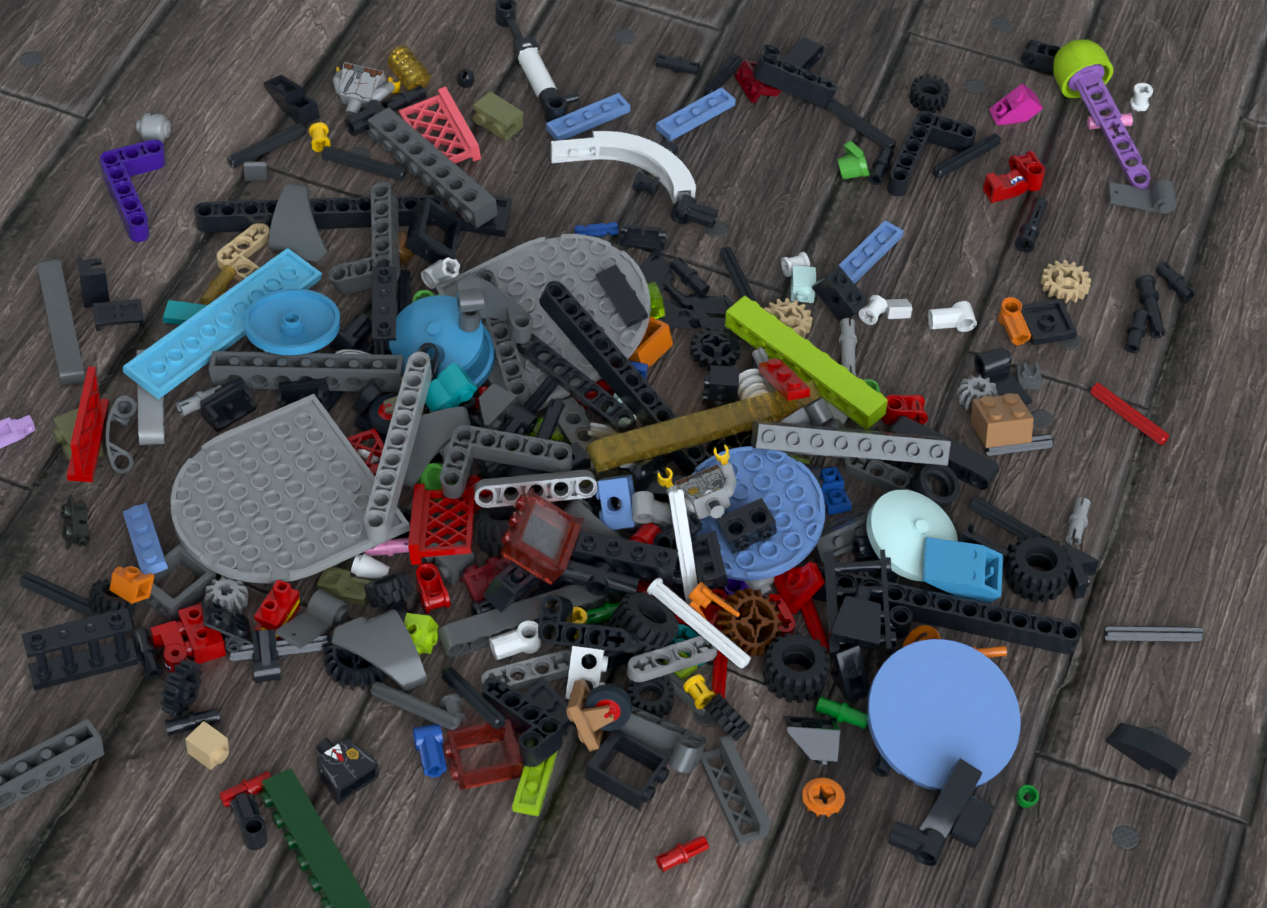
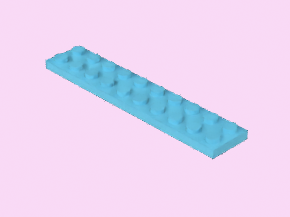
[123,248,322,399]

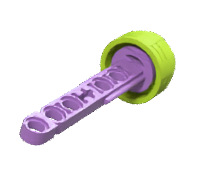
[1053,40,1150,189]

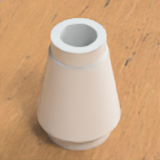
[351,553,390,579]

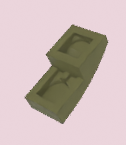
[316,567,372,606]

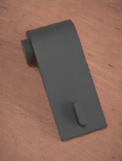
[1108,180,1177,214]
[275,589,349,649]

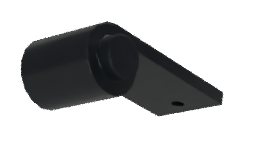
[974,347,1032,405]

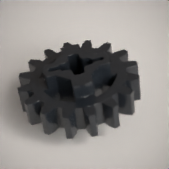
[690,326,741,371]
[160,659,202,717]

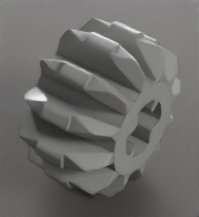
[957,375,998,411]
[204,575,248,613]

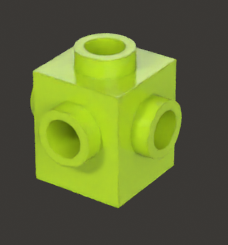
[404,613,439,656]

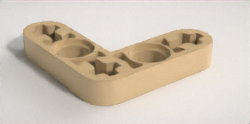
[217,223,270,282]

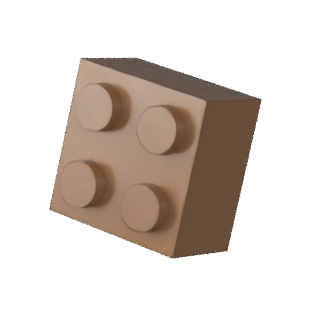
[971,393,1034,448]

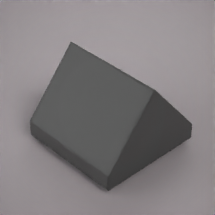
[244,162,267,181]

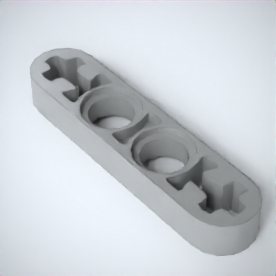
[626,636,718,682]
[481,650,572,690]

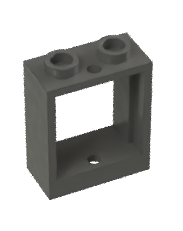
[143,544,217,622]

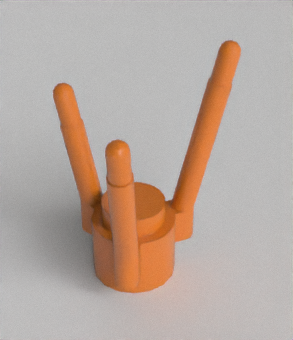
[688,582,740,621]

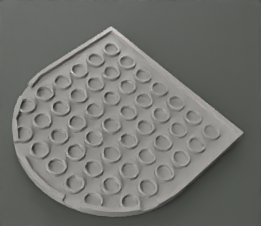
[436,234,651,411]
[171,394,410,583]

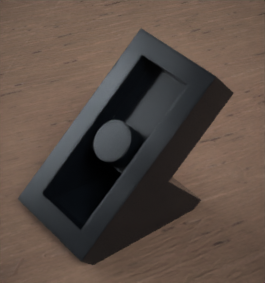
[1063,544,1099,599]
[831,644,870,702]

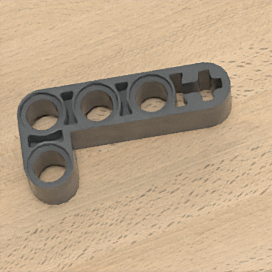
[610,706,707,773]

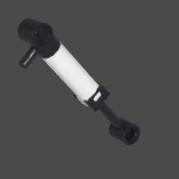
[495,0,579,122]

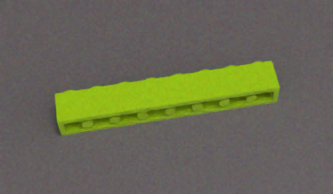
[725,296,888,430]

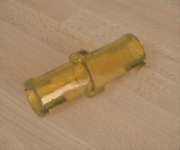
[200,265,237,305]

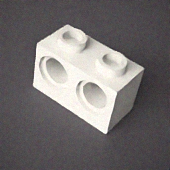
[565,646,608,699]

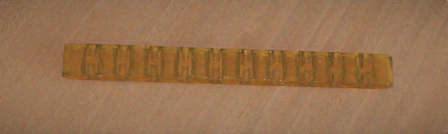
[586,381,822,472]

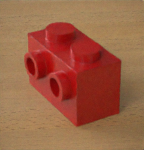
[176,601,226,664]

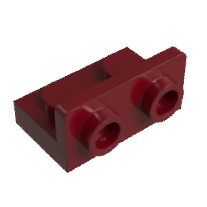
[735,59,782,103]
[459,556,512,602]

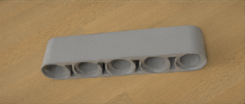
[137,349,165,445]
[474,470,598,508]

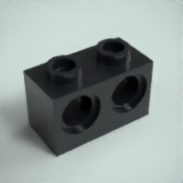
[702,365,739,416]
[717,498,777,554]

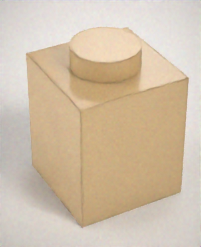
[185,721,229,770]

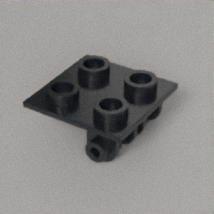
[201,600,252,653]

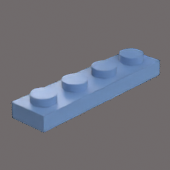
[656,87,736,141]
[546,93,631,141]
[838,220,904,284]
[122,503,168,575]

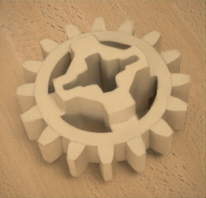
[1040,260,1091,303]
[764,298,813,338]

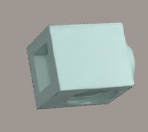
[790,266,816,303]

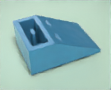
[922,537,1003,604]

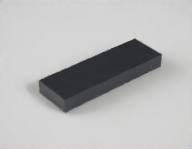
[595,264,648,328]

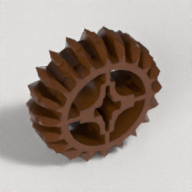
[715,588,783,658]

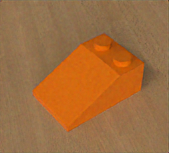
[628,316,673,368]

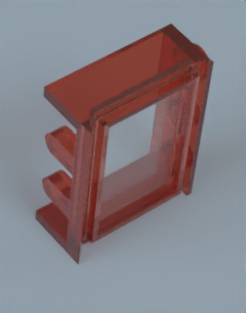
[500,489,584,585]

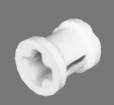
[1130,83,1153,111]
[781,252,810,277]
[859,295,888,325]

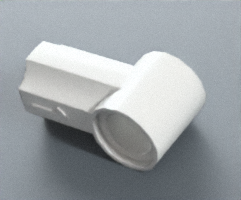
[421,257,460,289]
[928,301,977,332]
[489,620,541,660]

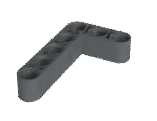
[328,182,400,294]
[440,425,573,499]

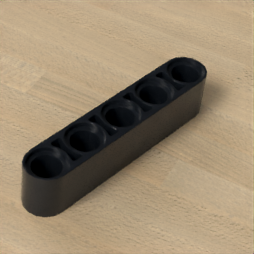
[886,416,999,490]

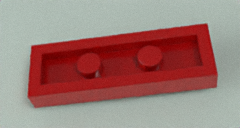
[759,359,810,401]

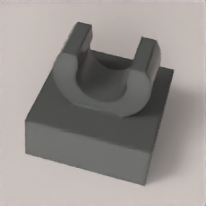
[1015,363,1042,390]

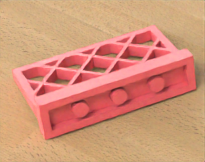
[399,86,481,164]

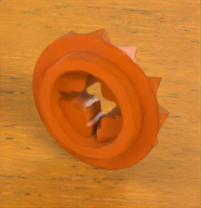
[802,778,845,817]

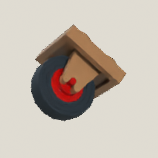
[566,678,632,752]

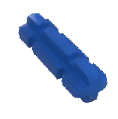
[574,222,619,237]

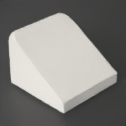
[885,299,912,319]

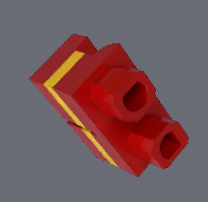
[254,580,300,640]

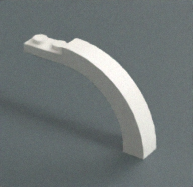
[550,131,696,204]

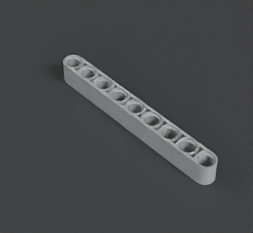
[364,352,432,543]

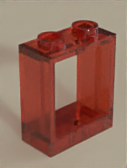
[443,719,523,790]

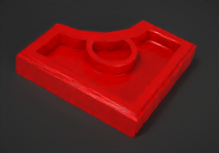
[773,562,825,614]

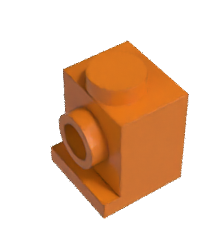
[109,566,155,604]

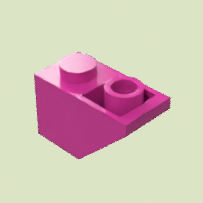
[989,83,1043,125]

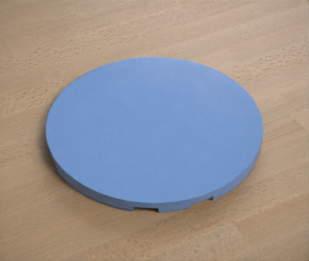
[691,446,825,581]
[867,639,1021,791]

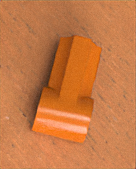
[997,297,1031,346]

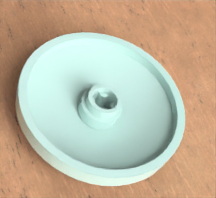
[866,490,958,582]

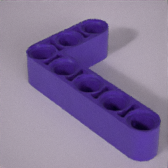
[100,139,165,242]

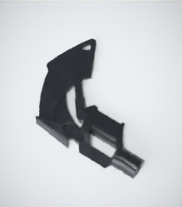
[640,250,734,330]

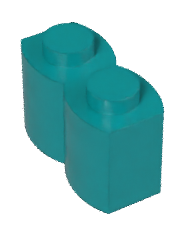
[425,363,477,412]

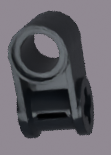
[1020,40,1061,74]

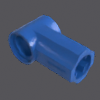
[413,724,447,778]

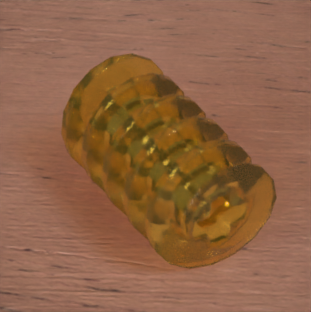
[388,45,431,90]

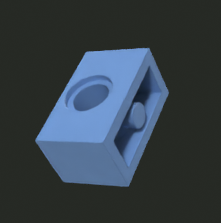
[596,474,639,530]

